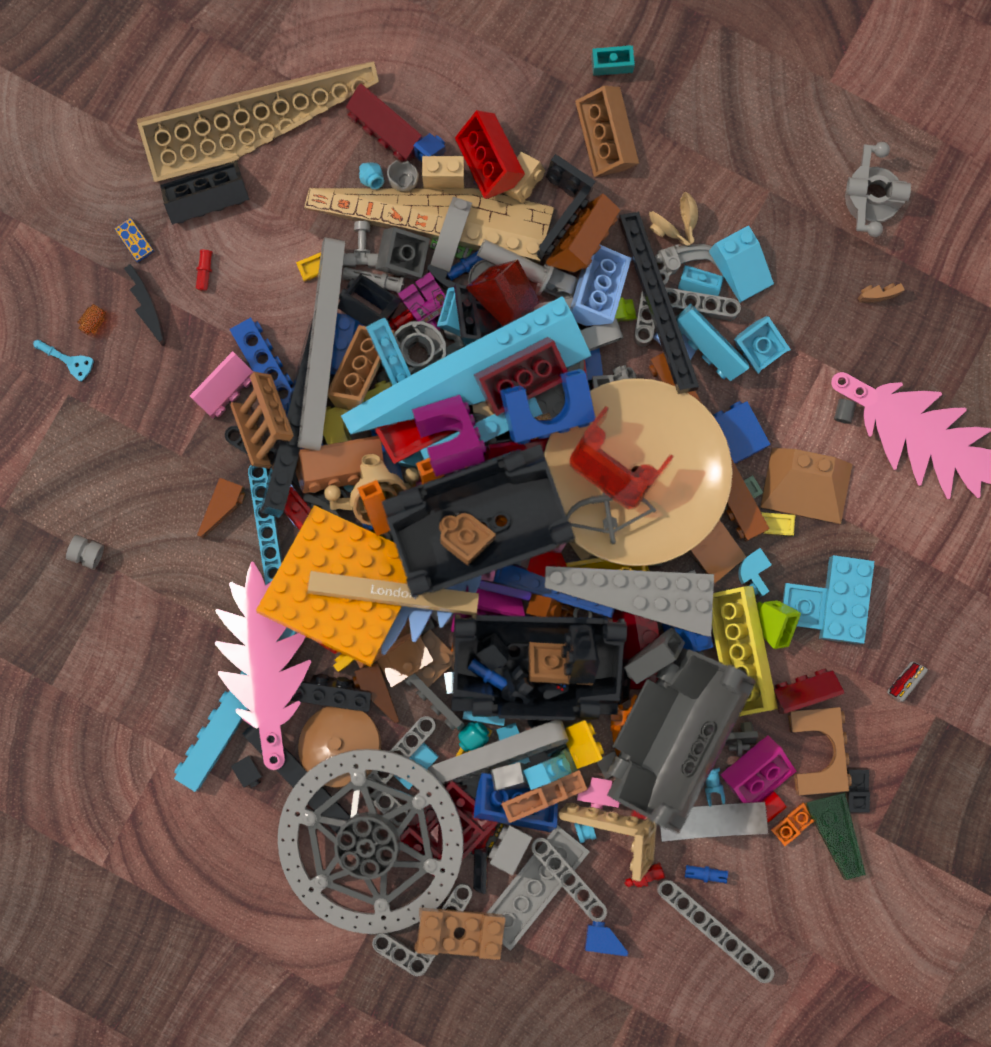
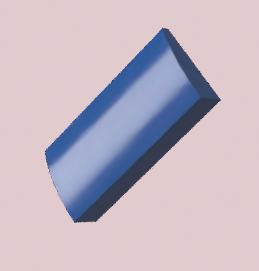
[474,773,558,832]

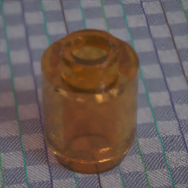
[77,304,106,335]

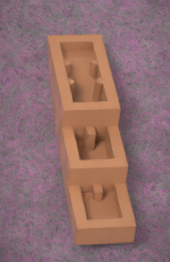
[502,770,588,823]

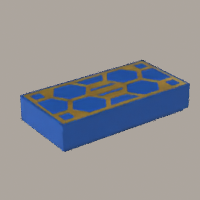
[114,218,154,263]

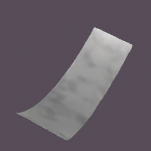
[660,802,768,842]

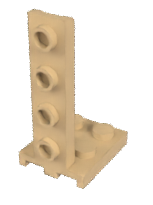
[559,803,656,881]

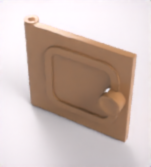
[377,617,435,688]

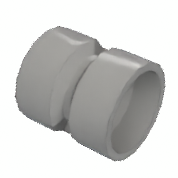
[66,535,104,570]

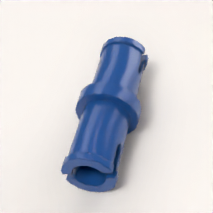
[448,250,483,281]
[467,658,507,691]
[685,864,728,884]

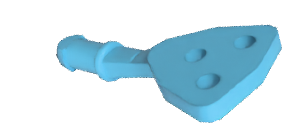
[33,340,94,382]

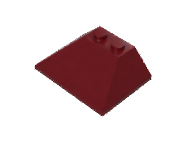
[400,780,499,877]

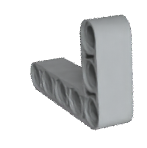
[634,287,741,347]
[360,716,436,826]
[373,883,472,976]

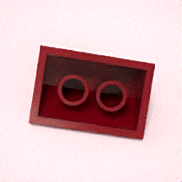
[774,668,845,714]

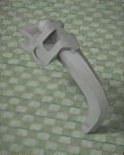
[654,244,724,286]

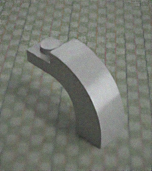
[431,197,472,273]

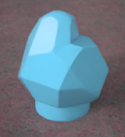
[359,162,384,190]

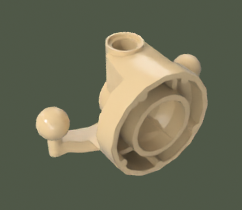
[324,454,420,526]

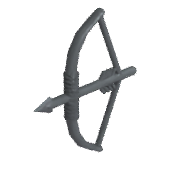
[566,474,656,544]

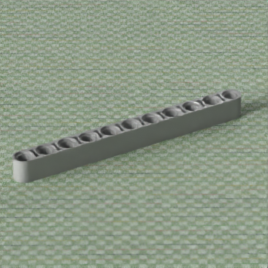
[298,237,345,451]

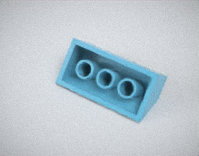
[676,303,750,381]

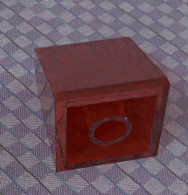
[466,259,540,326]

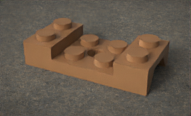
[414,907,505,960]

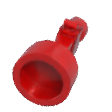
[624,862,665,887]

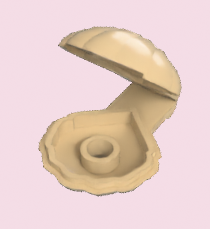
[649,192,698,245]

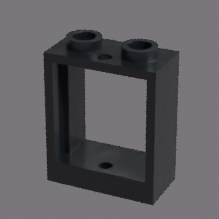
[338,274,402,326]

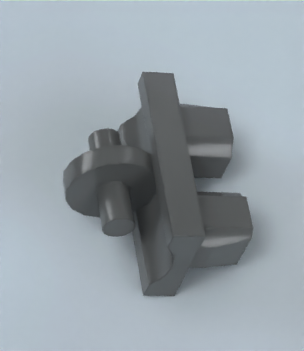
[724,722,758,757]

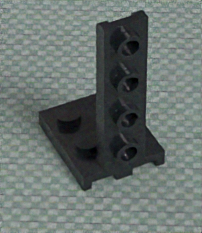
[537,154,596,260]

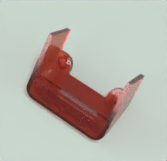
[569,406,674,510]

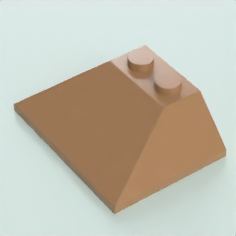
[760,448,852,524]

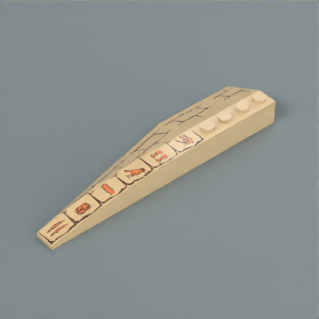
[304,188,554,265]

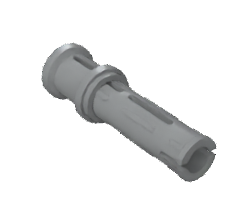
[342,267,405,294]

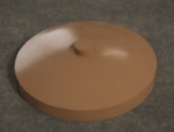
[298,706,381,788]

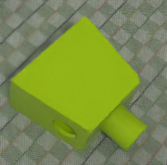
[757,600,801,649]

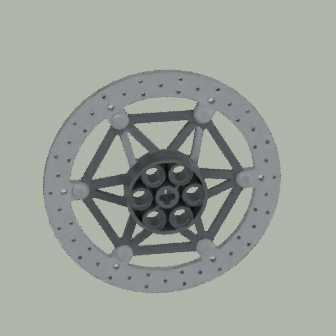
[278,749,464,934]

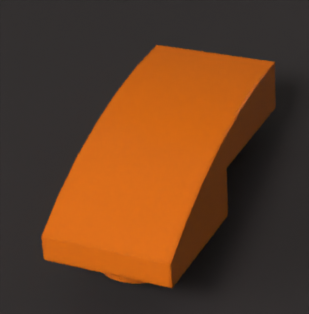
[771,802,817,846]

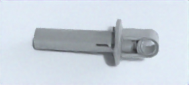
[477,239,578,299]

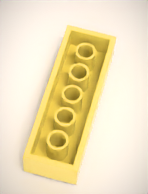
[712,586,778,716]

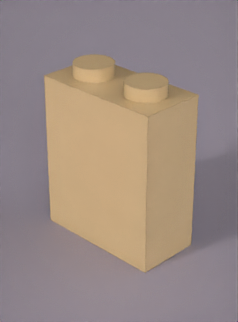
[422,156,464,188]

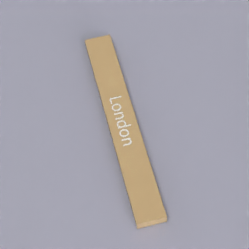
[307,571,479,615]

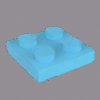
[783,583,827,630]

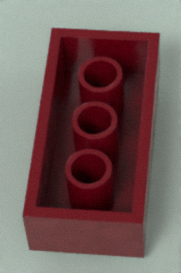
[474,337,568,416]

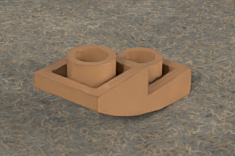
[858,283,905,302]

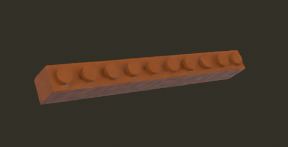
[648,352,770,542]

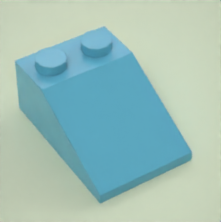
[709,225,774,303]

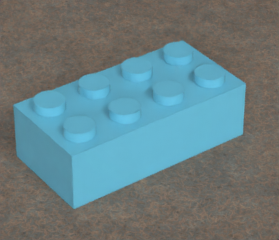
[819,555,874,645]

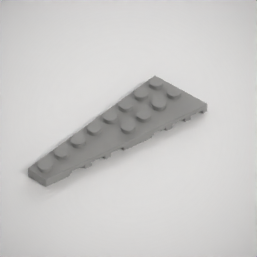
[545,566,714,636]

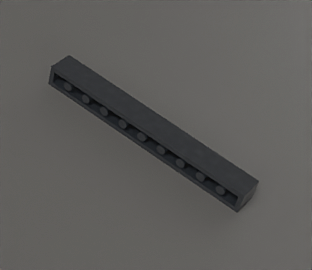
[259,318,313,518]

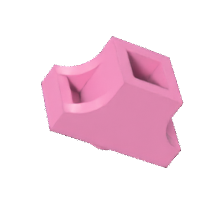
[576,777,619,809]

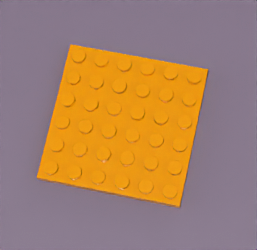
[256,505,407,667]

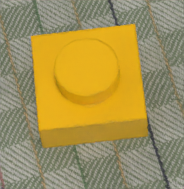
[333,654,355,673]

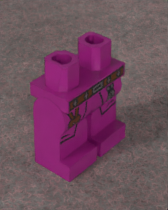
[398,272,446,331]

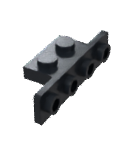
[290,674,372,712]

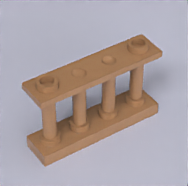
[230,371,294,469]

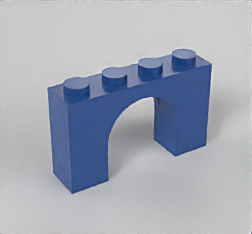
[500,369,596,444]

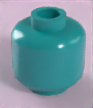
[458,721,489,752]

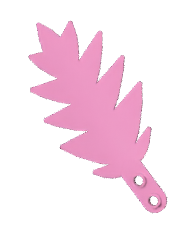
[831,372,991,499]
[215,562,311,770]

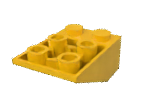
[565,720,604,769]

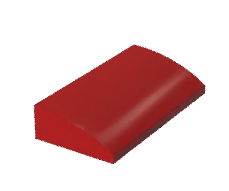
[374,419,457,464]

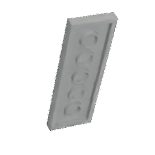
[486,825,590,951]

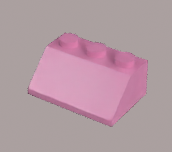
[190,351,253,419]

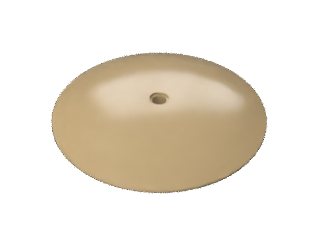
[544,378,732,566]

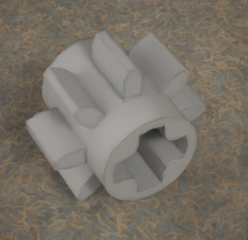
[612,365,636,381]

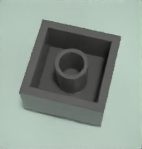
[375,227,430,280]

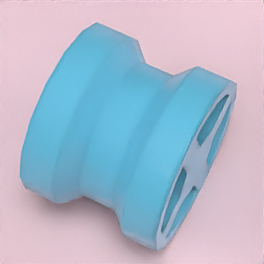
[574,823,596,844]

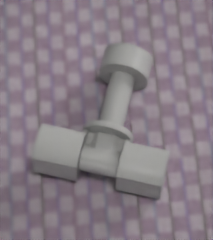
[342,221,378,268]

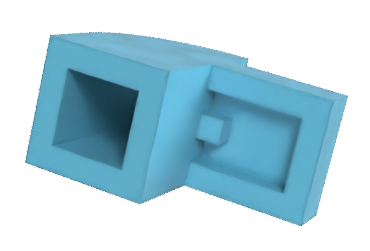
[738,548,772,597]

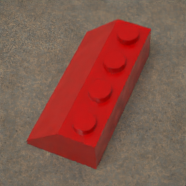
[455,110,525,199]

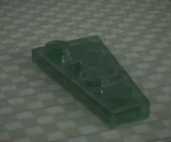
[804,793,866,880]

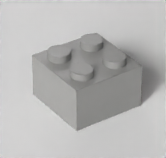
[488,824,532,876]

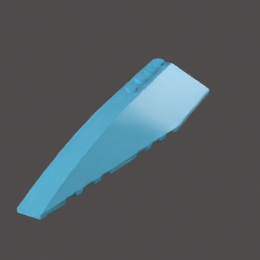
[341,296,591,434]

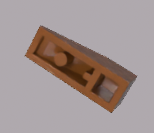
[197,478,246,539]

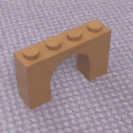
[788,707,852,795]

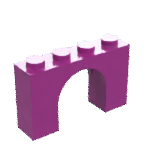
[412,395,486,477]

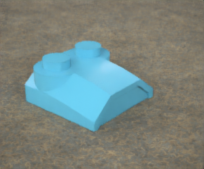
[734,316,791,374]

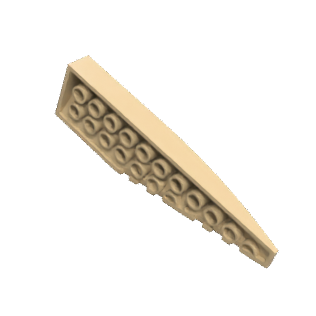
[137,61,379,182]

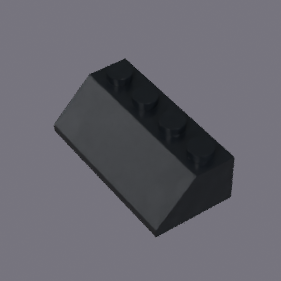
[160,160,249,225]

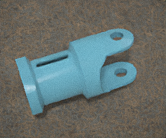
[705,768,726,807]

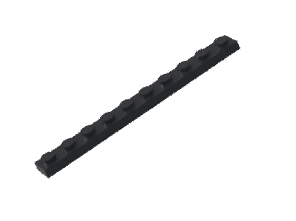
[618,212,699,394]

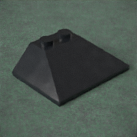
[454,284,531,346]

